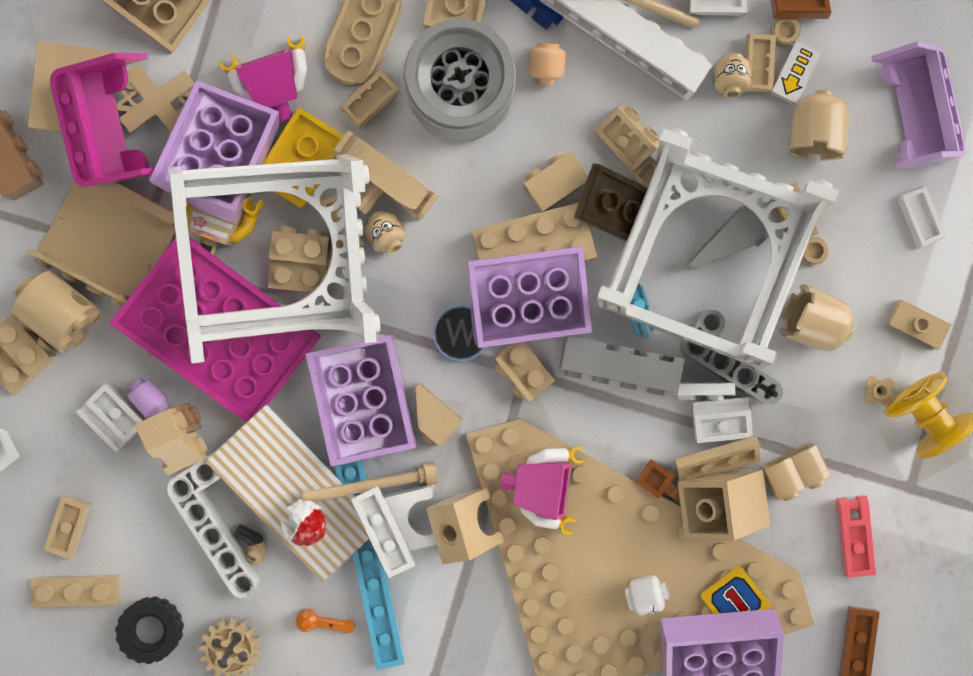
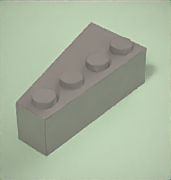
[559,336,685,396]

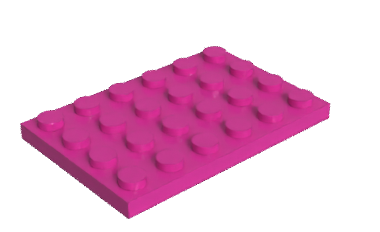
[109,237,321,423]

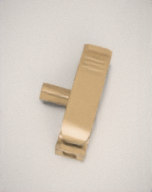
[332,131,439,220]

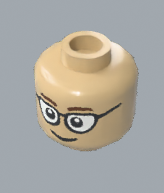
[714,53,751,98]
[364,211,406,254]

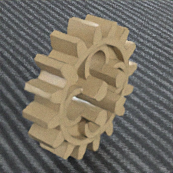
[198,616,263,676]

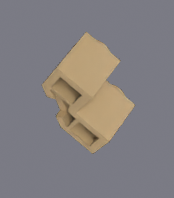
[134,407,207,475]

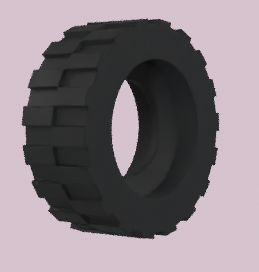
[115,596,184,664]

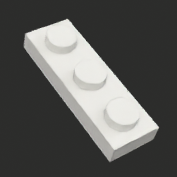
[351,486,416,578]

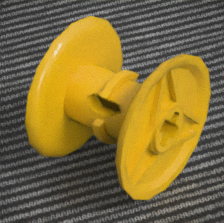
[884,372,973,459]

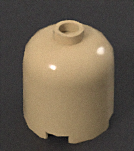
[788,90,850,161]
[779,284,854,351]

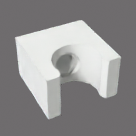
[382,484,437,551]

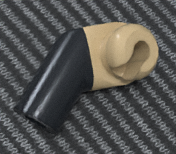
[233,524,267,564]

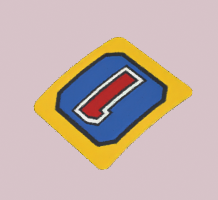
[701,566,771,614]

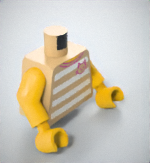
[185,194,265,255]

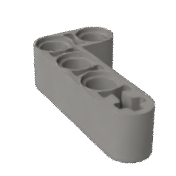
[680,309,783,404]

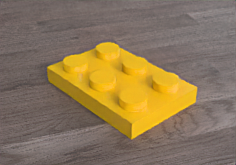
[263,107,344,210]

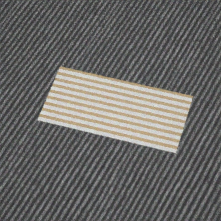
[205,405,369,582]

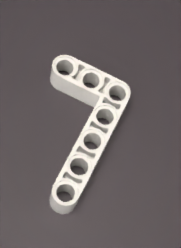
[167,449,260,598]

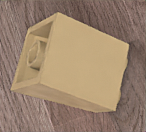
[678,470,770,541]

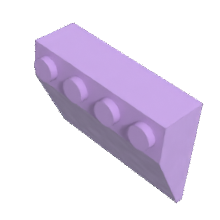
[149,80,279,225]
[467,246,592,348]
[306,335,418,467]
[660,609,784,676]

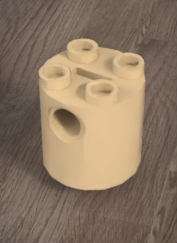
[11,271,102,353]

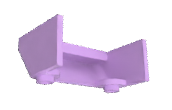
[871,41,966,169]

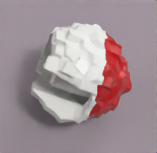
[281,499,327,546]

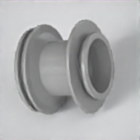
[403,18,516,142]

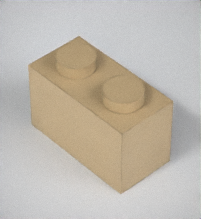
[523,151,588,212]

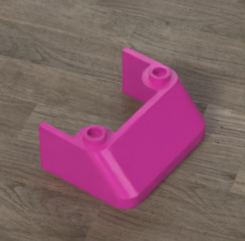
[50,53,155,187]

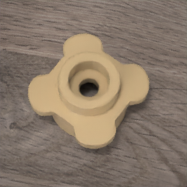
[864,376,894,405]

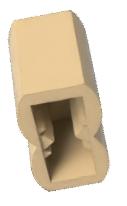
[760,443,831,501]

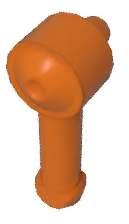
[295,608,355,634]

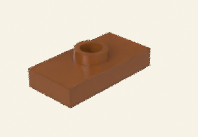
[771,0,831,19]

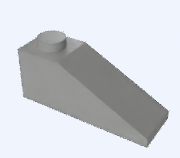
[684,205,769,270]

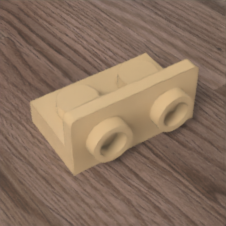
[594,104,660,172]
[493,342,555,402]

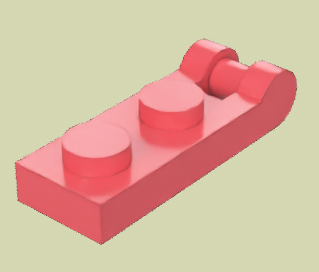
[836,495,876,578]

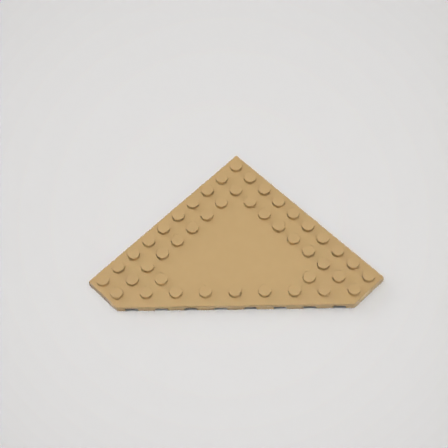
[466,418,814,676]

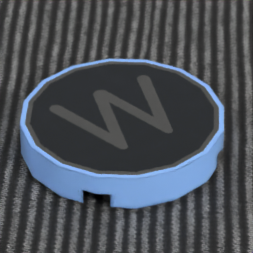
[433,305,485,361]

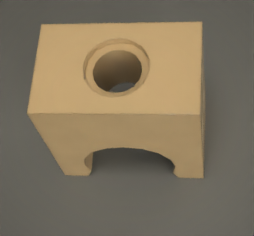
[426,487,504,564]

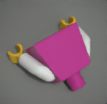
[220,35,307,122]
[501,446,584,535]

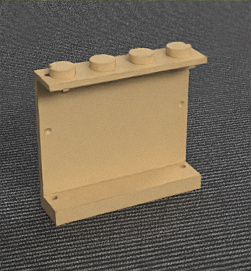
[27,170,176,307]

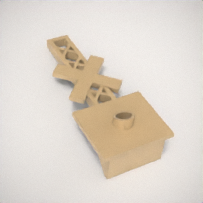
[28,41,195,133]

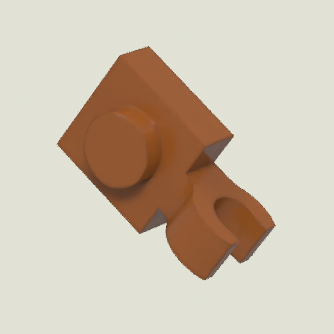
[635,459,680,503]

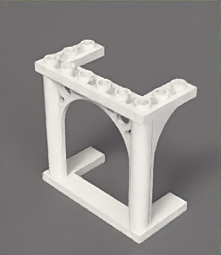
[597,128,839,369]
[168,154,380,363]

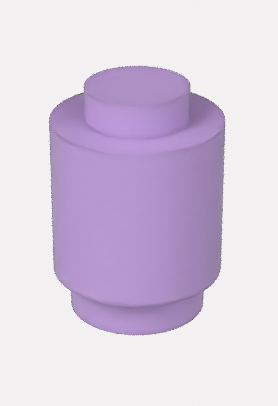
[127,378,170,418]

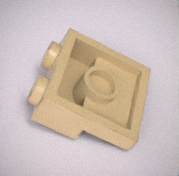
[268,226,331,293]
[0,315,58,395]

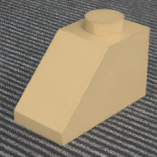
[415,383,463,447]

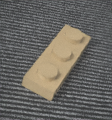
[674,436,760,482]
[31,575,120,608]

